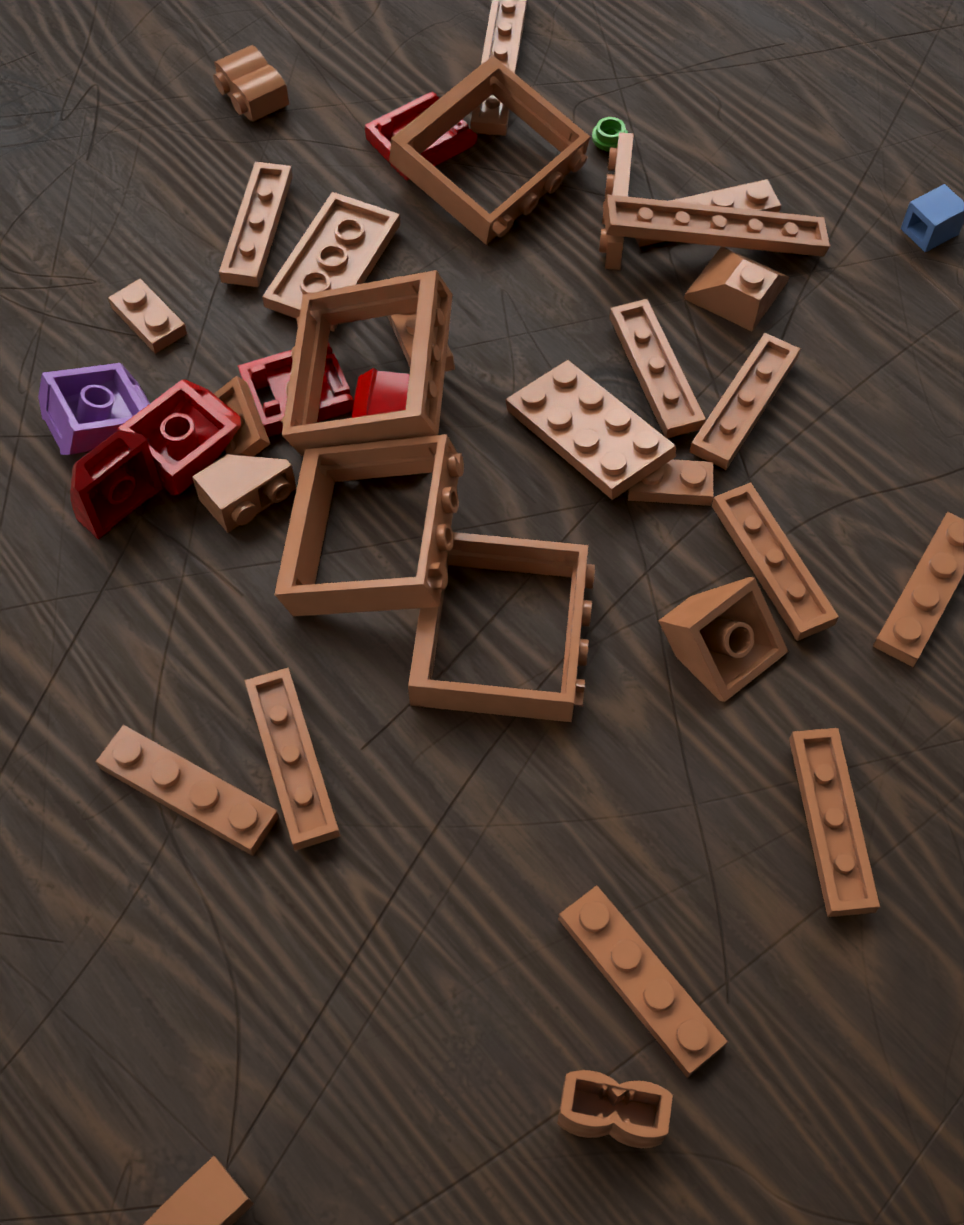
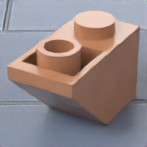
[192,454,296,533]

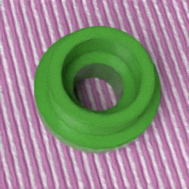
[592,117,628,151]

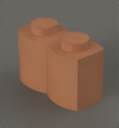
[213,45,290,122]
[557,1070,673,1148]

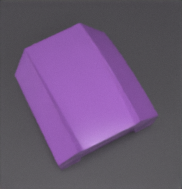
[38,363,150,455]

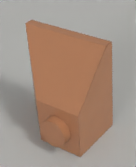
[684,246,789,331]
[658,577,789,702]

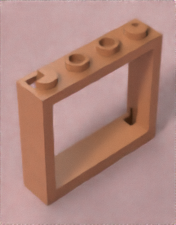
[389,56,590,245]
[281,270,453,456]
[274,434,464,616]
[408,532,595,722]

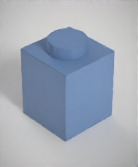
[901,184,964,252]

